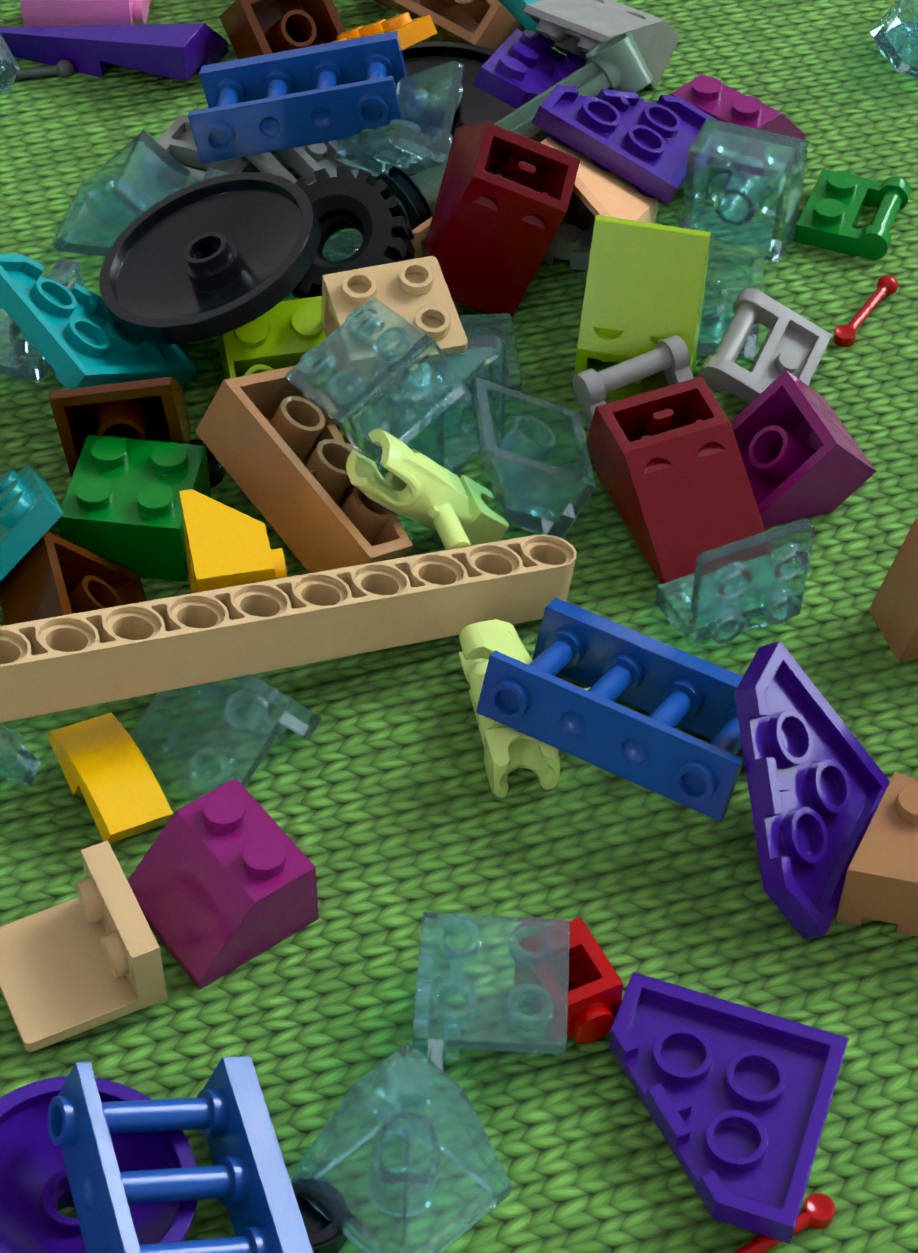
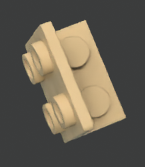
[321,256,468,410]
[0,840,168,1052]

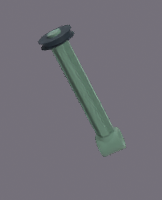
[377,31,653,230]

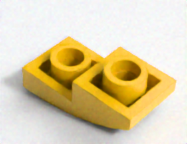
[48,713,173,844]

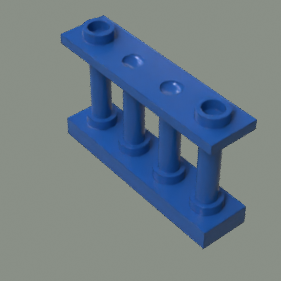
[188,31,408,164]
[476,598,744,821]
[47,1056,313,1253]

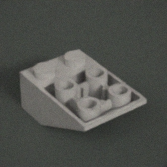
[523,0,680,89]

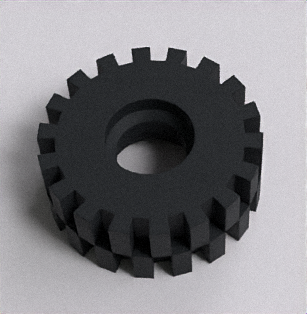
[291,166,415,299]

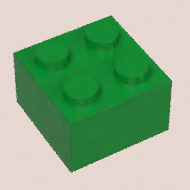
[58,435,211,582]

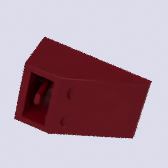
[422,121,581,321]
[583,376,772,591]

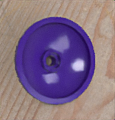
[0,1076,198,1253]

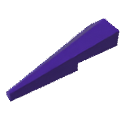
[0,23,229,81]

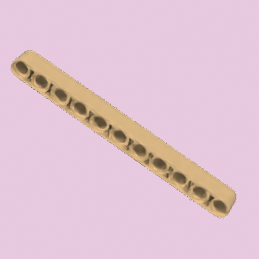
[0,534,577,723]

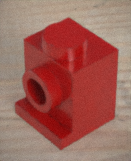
[514,917,623,1044]

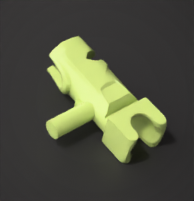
[346,428,509,550]
[459,619,591,798]

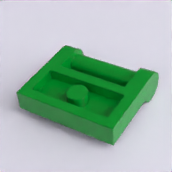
[794,169,911,260]

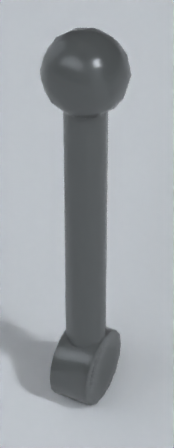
[0,59,74,83]

